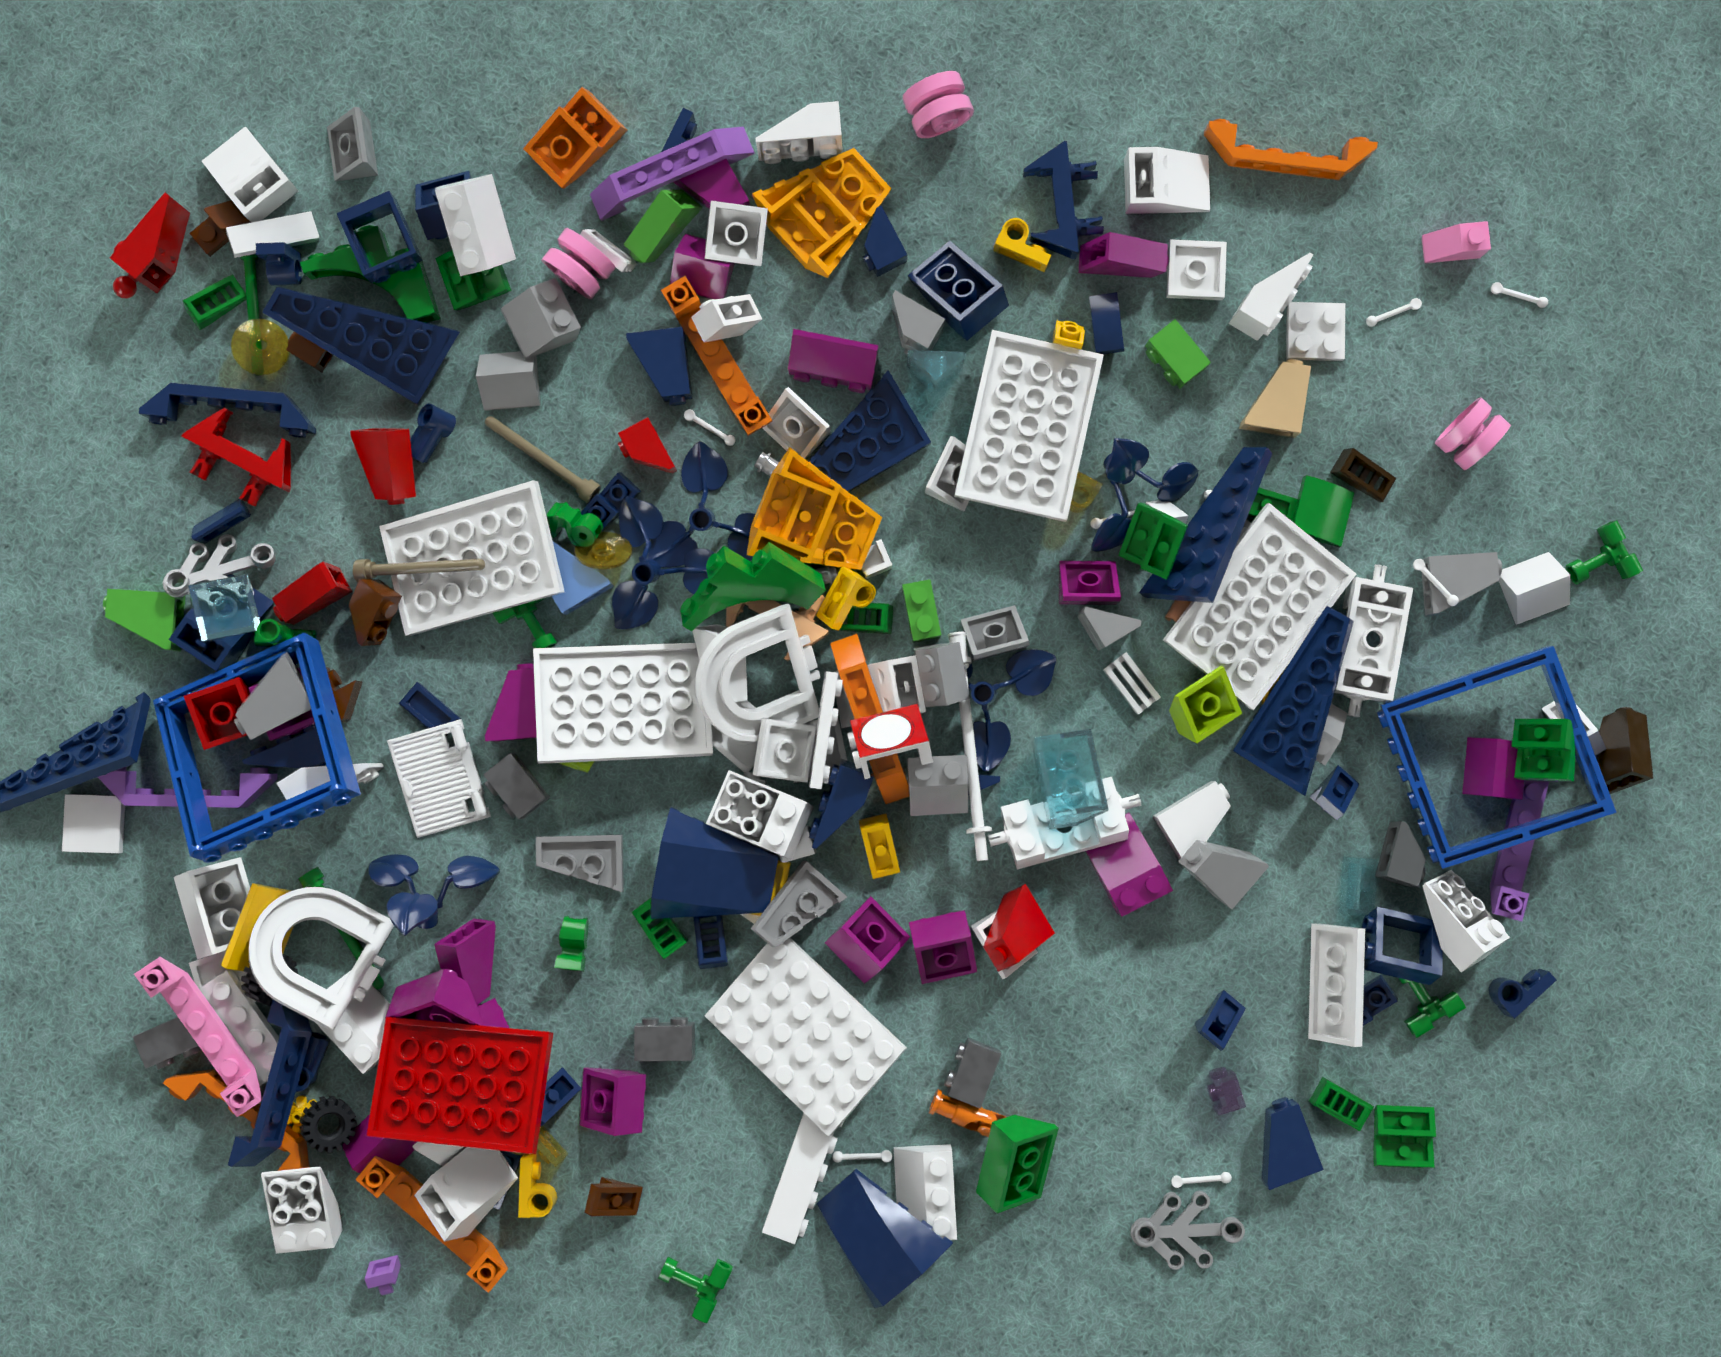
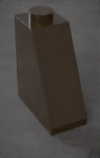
[1586,707,1653,794]

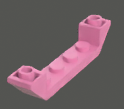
[134,957,262,1117]

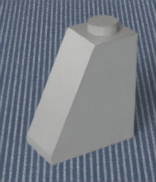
[1422,552,1502,616]
[234,652,311,740]
[1178,840,1269,909]

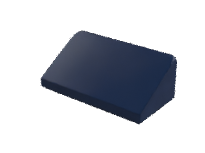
[191,499,251,544]

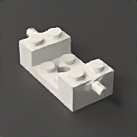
[1334,565,1413,717]
[988,777,1141,870]

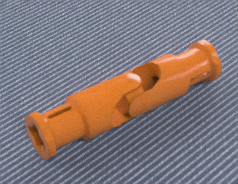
[929,1089,1006,1138]

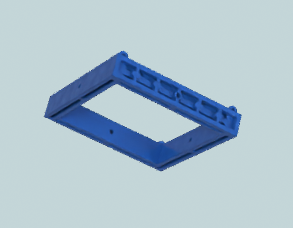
[153,633,361,863]
[1377,646,1617,869]

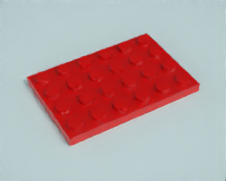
[366,1017,554,1154]

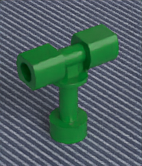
[1565,520,1643,585]
[493,597,557,648]
[254,619,317,648]
[1398,962,1466,1038]
[658,1257,733,1323]

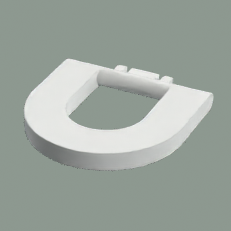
[695,604,820,742]
[249,887,394,1030]

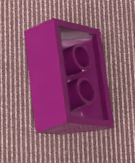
[788,329,878,393]
[385,969,482,1025]

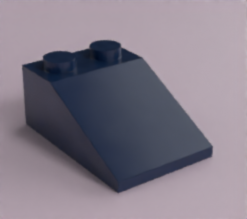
[907,241,1009,341]

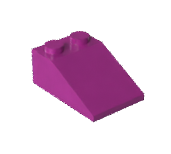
[1085,812,1173,917]

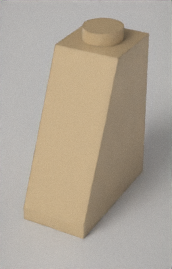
[1239,359,1311,438]

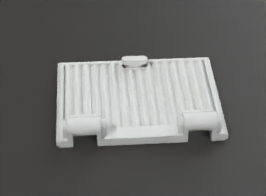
[387,719,491,838]

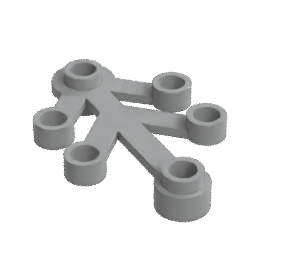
[163,534,276,610]
[1130,1191,1245,1270]

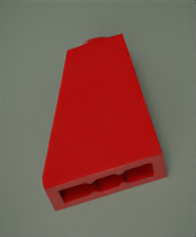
[350,428,416,505]
[272,561,353,625]
[983,884,1055,972]

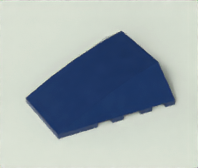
[651,807,779,919]
[817,1169,953,1308]

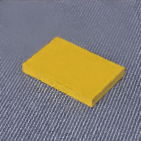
[221,883,293,971]

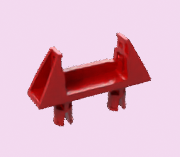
[182,408,291,507]

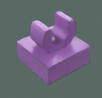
[365,1255,401,1295]

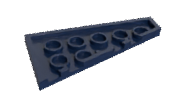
[262,287,460,404]
[808,370,931,492]
[1139,447,1272,603]
[1233,606,1354,796]
[0,692,151,813]

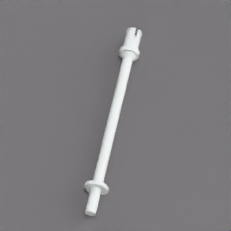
[948,632,992,861]

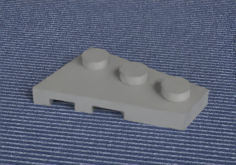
[536,835,624,892]
[751,861,847,947]

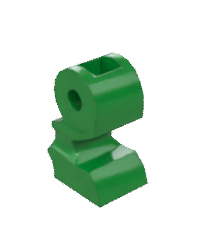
[546,502,603,547]
[554,916,589,972]

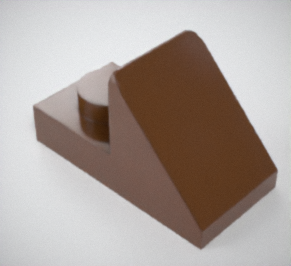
[189,200,252,257]
[326,667,363,722]
[584,1177,643,1216]

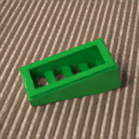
[182,274,247,330]
[832,603,893,634]
[632,898,688,959]
[1309,1077,1374,1131]

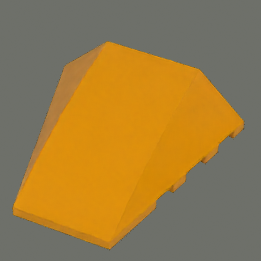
[752,148,892,278]
[747,447,882,570]

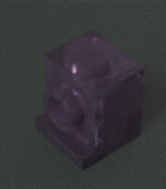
[1207,1067,1246,1116]

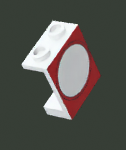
[847,704,933,779]

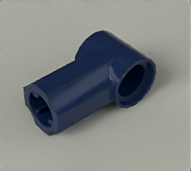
[410,403,456,463]
[296,1032,331,1092]

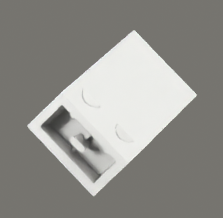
[756,101,842,164]
[202,127,298,222]
[1124,147,1210,214]
[1229,253,1313,341]
[834,655,926,728]
[277,763,384,800]
[706,770,813,860]
[1423,870,1510,972]
[414,1147,518,1241]
[261,1167,342,1254]

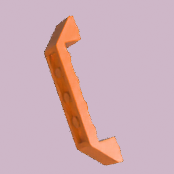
[1204,119,1378,180]
[661,276,773,436]
[830,634,909,804]
[163,1069,310,1171]
[355,1156,508,1293]

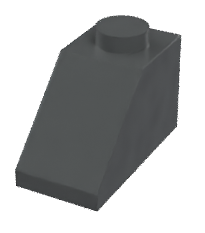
[1375,821,1426,887]

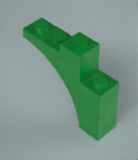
[300,225,441,323]
[680,542,826,631]

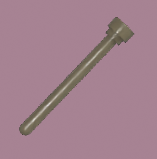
[485,416,601,504]
[353,559,485,582]

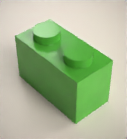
[1145,319,1211,389]
[902,579,941,643]

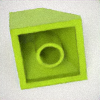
[1169,666,1242,743]

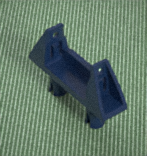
[1022,141,1104,259]

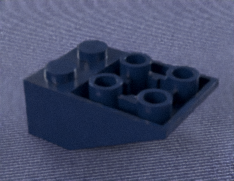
[169,574,275,671]
[808,759,874,849]

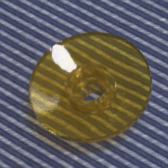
[231,319,290,375]
[575,532,632,569]

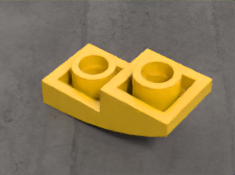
[1053,320,1085,350]

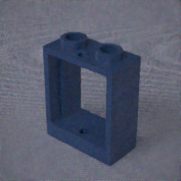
[336,191,423,283]
[1362,907,1443,985]

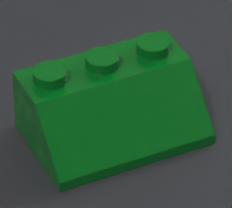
[976,1115,1059,1214]

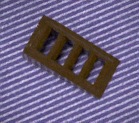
[1330,448,1396,502]

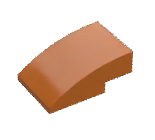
[523,87,627,189]

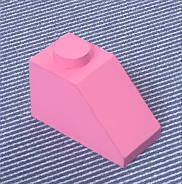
[1422,221,1491,263]

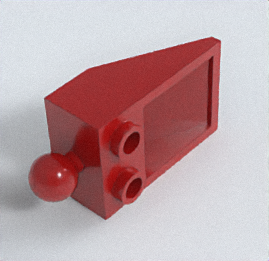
[110,192,190,299]

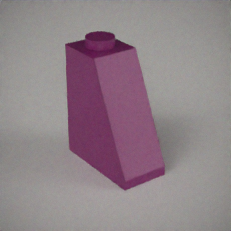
[673,159,750,209]
[1078,232,1169,278]
[485,663,537,742]
[434,918,496,1006]

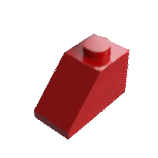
[617,417,677,474]

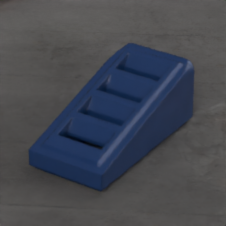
[693,915,728,969]

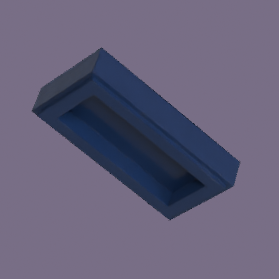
[399,682,462,736]

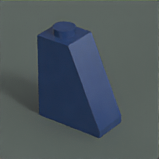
[626,327,693,406]
[1261,1097,1324,1190]

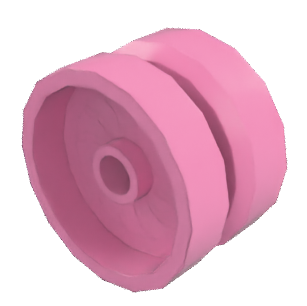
[903,71,974,138]
[541,228,615,299]
[1435,397,1511,471]

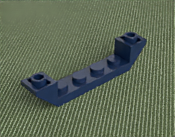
[139,383,316,438]
[228,1000,312,1167]

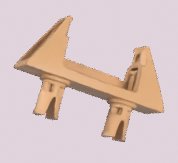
[726,595,829,661]

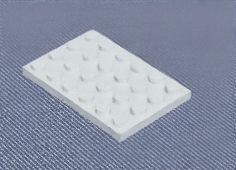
[954,330,1104,522]
[379,480,565,636]
[1163,503,1356,710]
[533,643,713,764]
[705,938,907,1137]

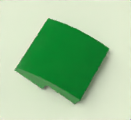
[435,250,511,311]
[1292,475,1354,547]
[1118,503,1188,579]
[1511,719,1575,782]
[1373,1105,1436,1168]

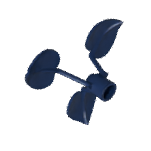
[1091,438,1199,552]
[647,441,755,568]
[612,496,714,629]
[967,649,1057,771]
[369,854,500,936]

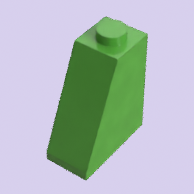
[623,189,703,263]
[103,589,186,652]

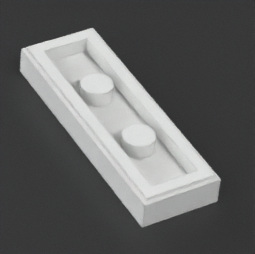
[226,211,320,258]

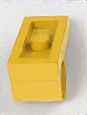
[993,218,1051,273]
[816,566,876,631]
[859,813,900,879]
[518,1153,557,1218]

